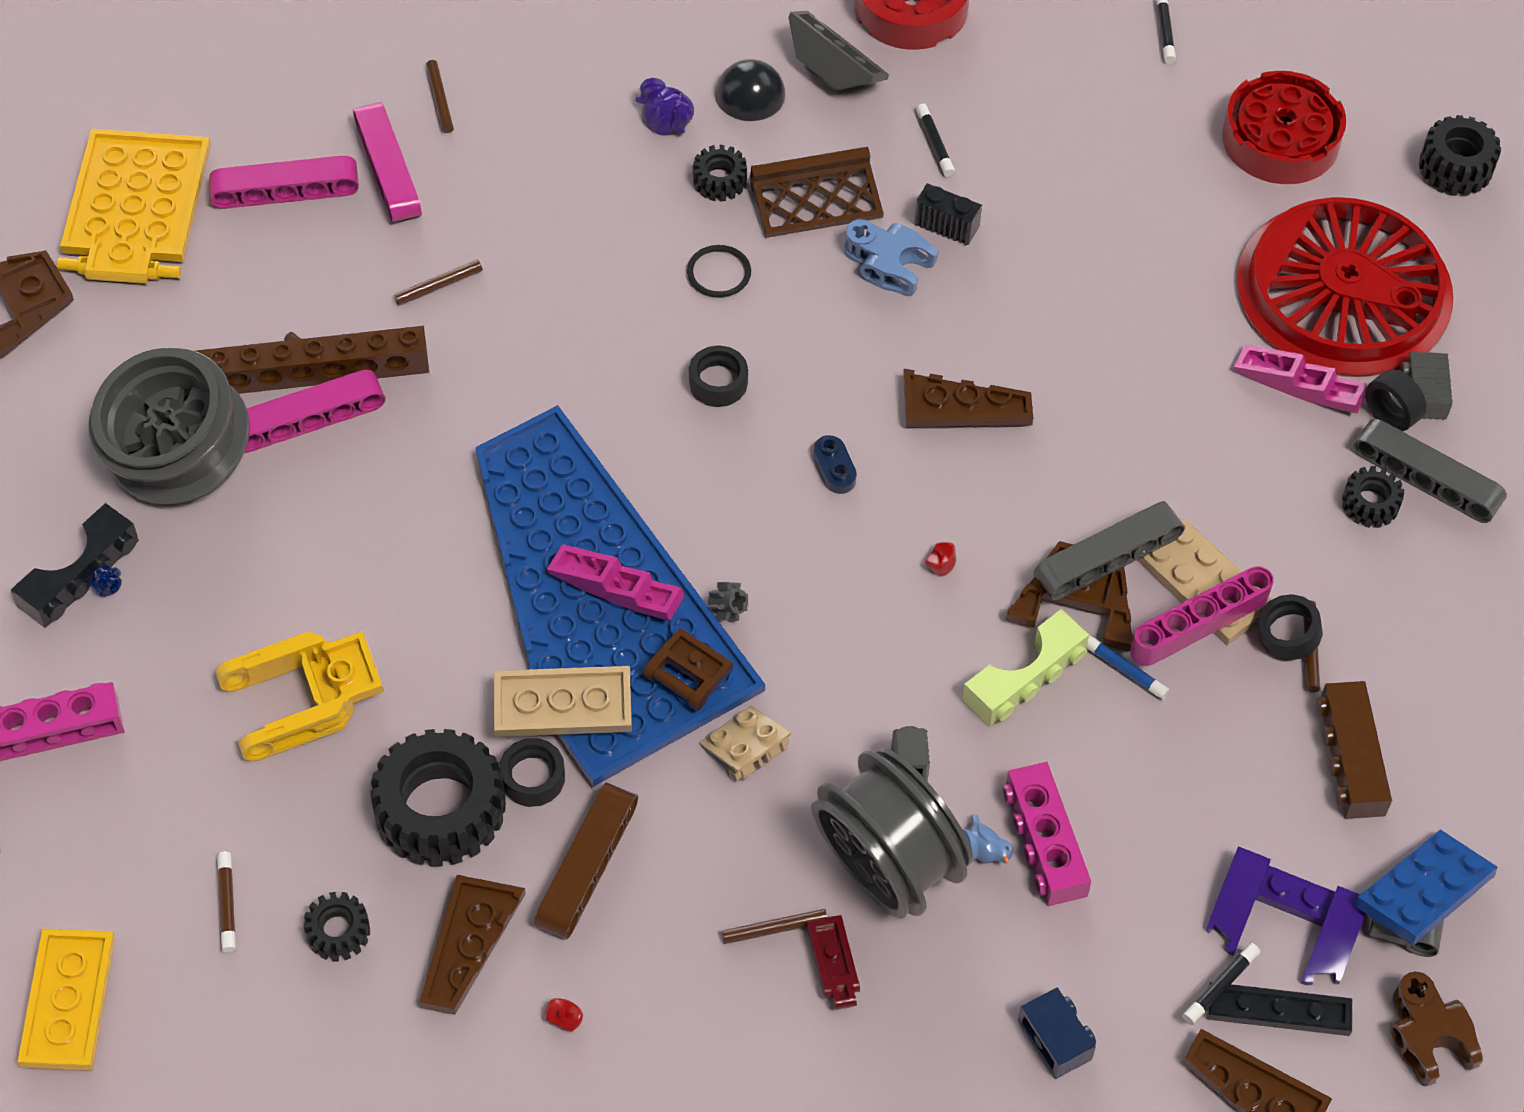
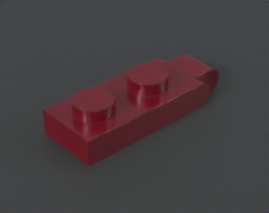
[807,915,860,1010]

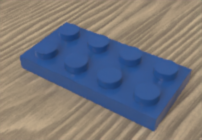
[1356,829,1498,946]

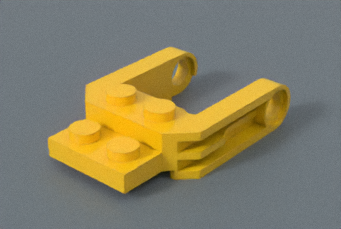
[215,631,385,761]

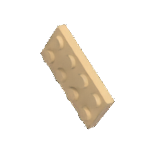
[1137,518,1272,646]
[494,666,632,737]

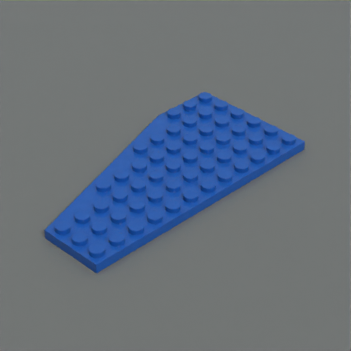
[475,405,765,787]

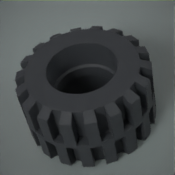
[1419,115,1501,196]

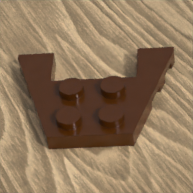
[0,250,74,358]
[1006,541,1134,651]

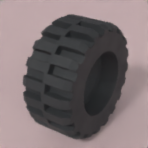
[370,729,506,866]

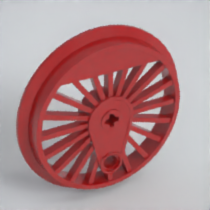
[1237,197,1454,377]

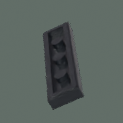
[1207,982,1352,1036]

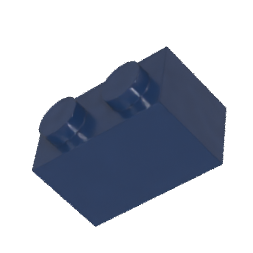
[1018,987,1096,1079]

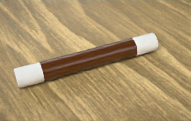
[217,851,236,953]

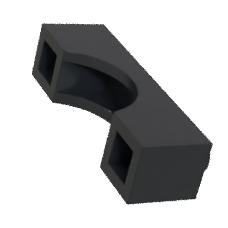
[11,503,139,628]

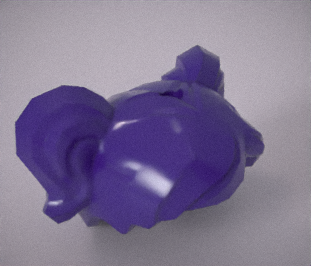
[635,78,694,135]

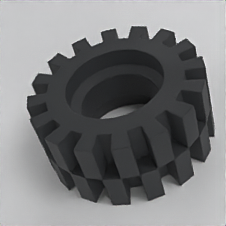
[693,144,747,202]
[1342,466,1405,528]
[304,892,371,962]

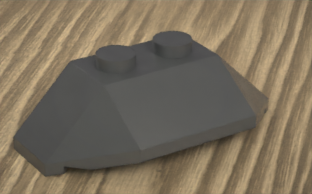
[788,11,889,91]

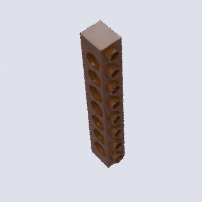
[184,325,430,400]

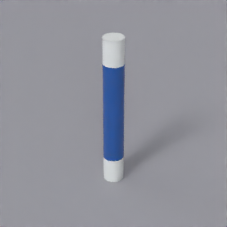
[1086,635,1170,700]

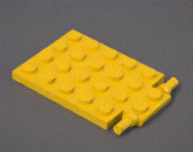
[57,129,211,284]

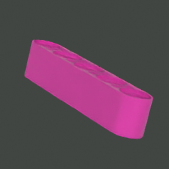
[353,102,422,223]
[209,156,359,209]
[245,370,386,452]
[1130,566,1274,666]

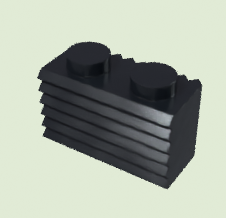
[914,183,983,246]

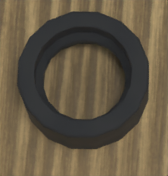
[689,345,749,407]
[1365,369,1427,432]
[1257,594,1323,661]
[500,738,565,807]

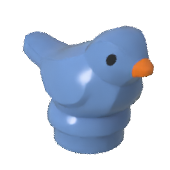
[963,815,1013,864]

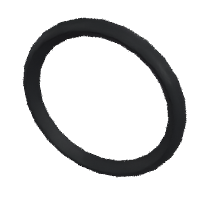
[687,245,752,297]

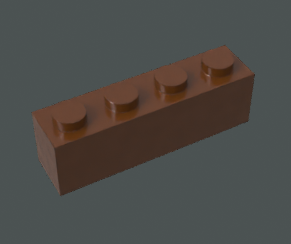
[1316,681,1392,819]

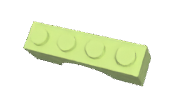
[962,609,1089,727]

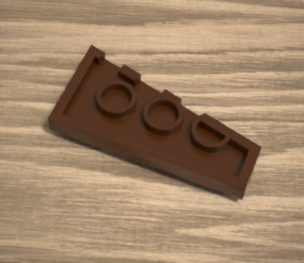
[903,368,1034,427]
[420,875,526,1015]
[1183,1029,1332,1112]

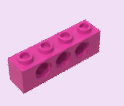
[0,682,125,761]
[1002,761,1092,906]

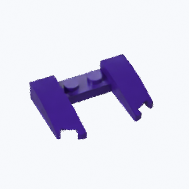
[1205,846,1366,985]

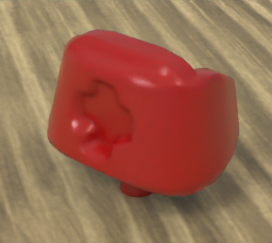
[925,542,956,576]
[546,998,583,1032]

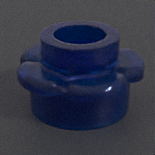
[91,565,122,597]

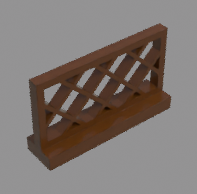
[750,146,884,238]

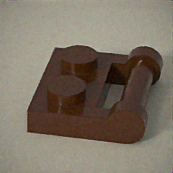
[643,628,733,711]

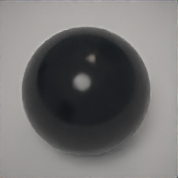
[715,59,785,121]

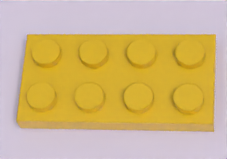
[17,928,116,1071]

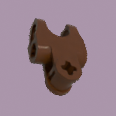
[1390,971,1483,1086]

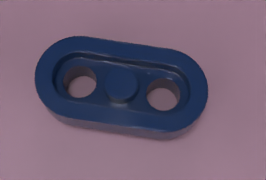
[813,435,857,494]

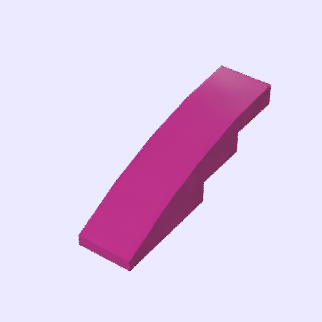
[1234,344,1367,414]
[547,544,685,621]

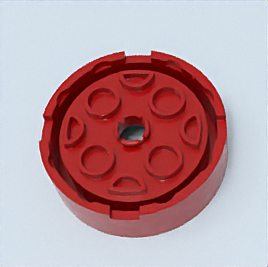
[854,0,969,50]
[1222,70,1346,184]

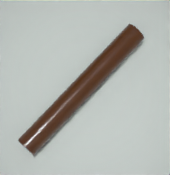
[426,60,454,133]
[394,259,483,305]
[1303,600,1320,692]
[722,909,827,944]

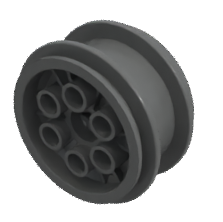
[88,348,250,504]
[811,748,973,918]

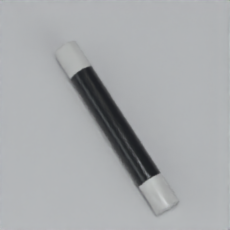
[1156,0,1176,64]
[916,104,955,177]
[1182,943,1261,1025]

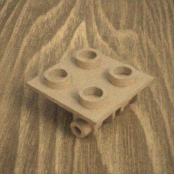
[699,705,792,781]

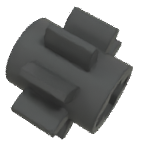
[708,582,748,621]

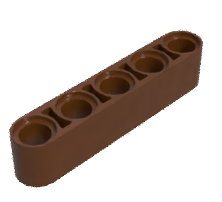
[534,782,639,940]

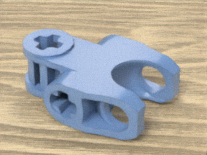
[844,219,939,296]

